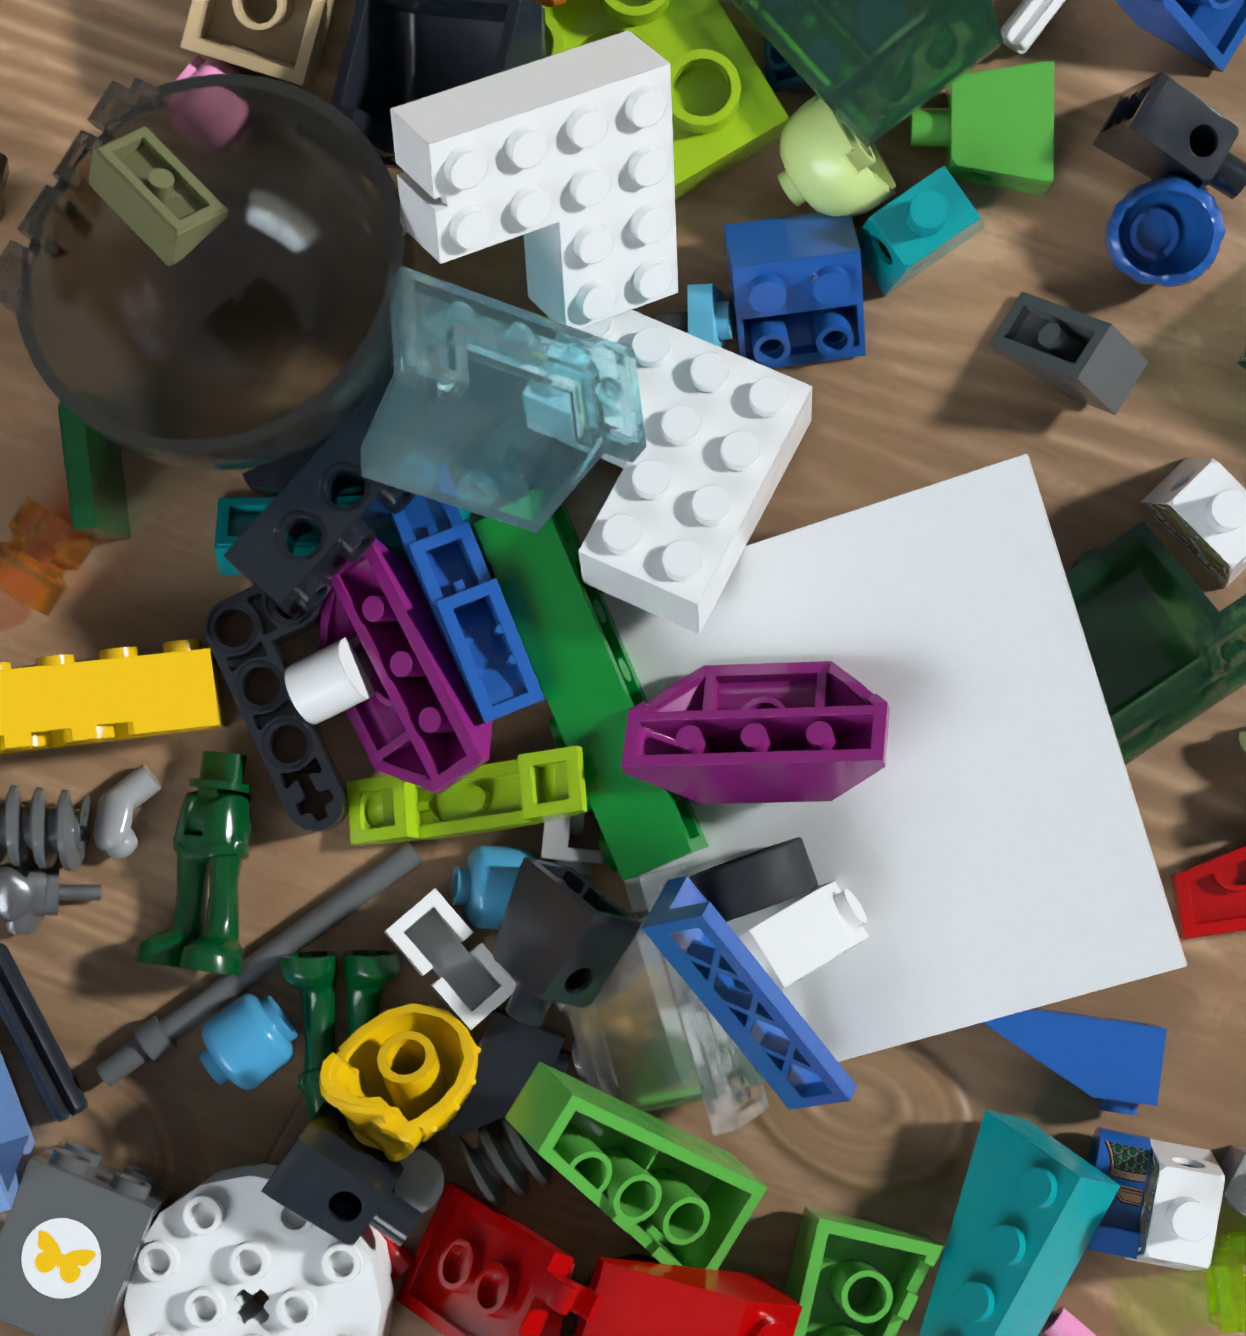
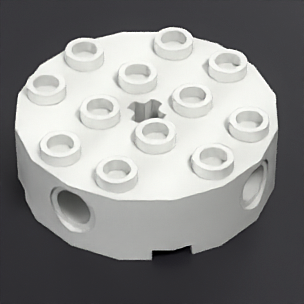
[124,1163,394,1336]

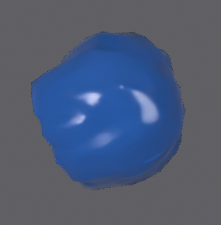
[1105,175,1226,287]

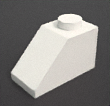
[739,881,869,990]

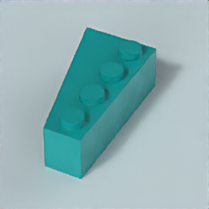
[919,1110,1121,1336]

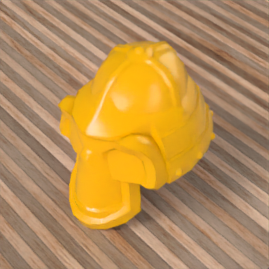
[319,1003,481,1162]

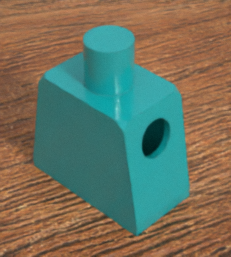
[856,166,984,297]

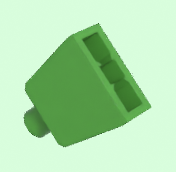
[908,61,1054,195]

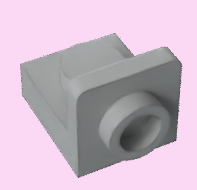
[541,812,606,876]

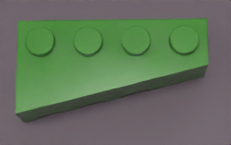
[505,1061,768,1270]
[785,1207,944,1336]

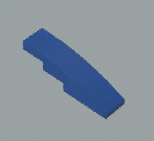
[389,466,545,724]

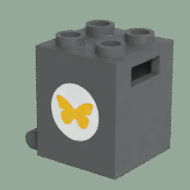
[0,1141,173,1336]

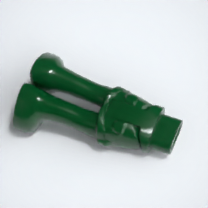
[134,751,252,976]
[279,950,401,1122]

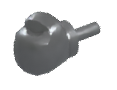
[0,863,101,935]

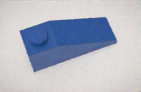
[982,1008,1167,1115]

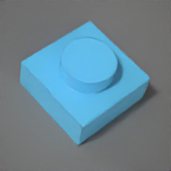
[687,283,735,349]

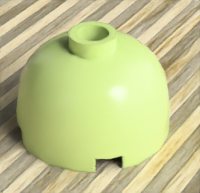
[777,87,896,218]

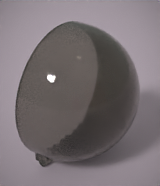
[0,74,415,471]

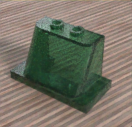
[1065,521,1246,765]

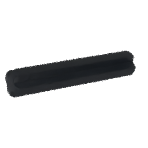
[0,943,88,1122]

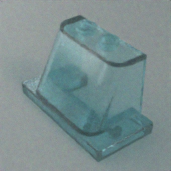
[360,266,647,533]

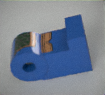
[1086,1127,1151,1260]

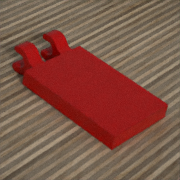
[395,1181,603,1336]

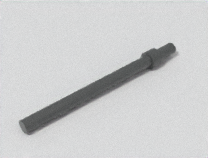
[96,841,423,1087]

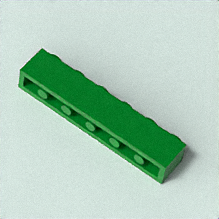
[473,492,708,881]

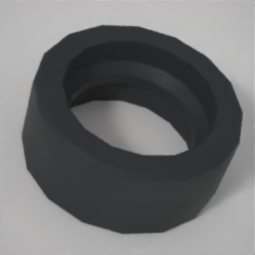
[689,837,818,922]

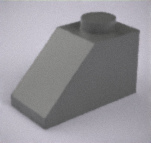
[989,292,1149,415]

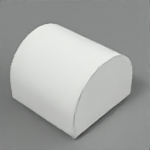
[285,637,376,725]

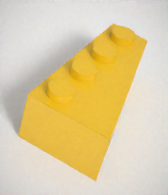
[0,639,227,755]

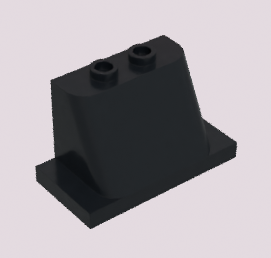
[298,0,546,170]

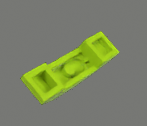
[347,745,587,846]

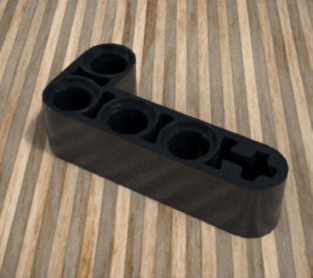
[204,586,348,831]

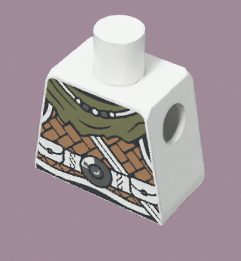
[1140,458,1246,589]
[1125,1139,1225,1271]

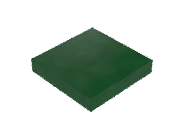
[57,397,131,541]

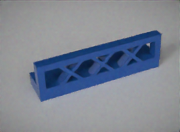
[641,876,857,1109]

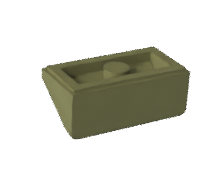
[89,126,229,267]

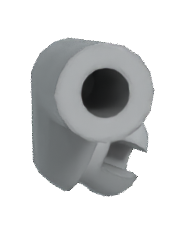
[92,764,162,859]

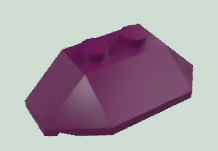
[319,537,493,793]
[621,661,890,804]

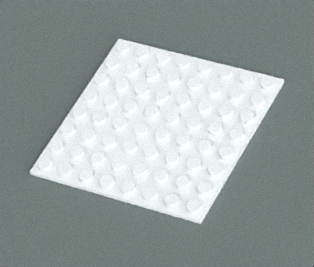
[602,454,1187,1102]

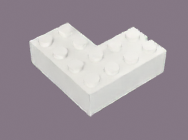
[390,30,678,334]
[521,310,813,634]

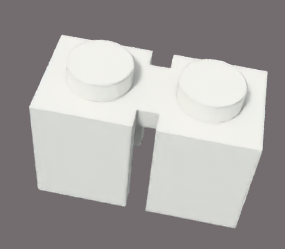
[384,888,517,1030]

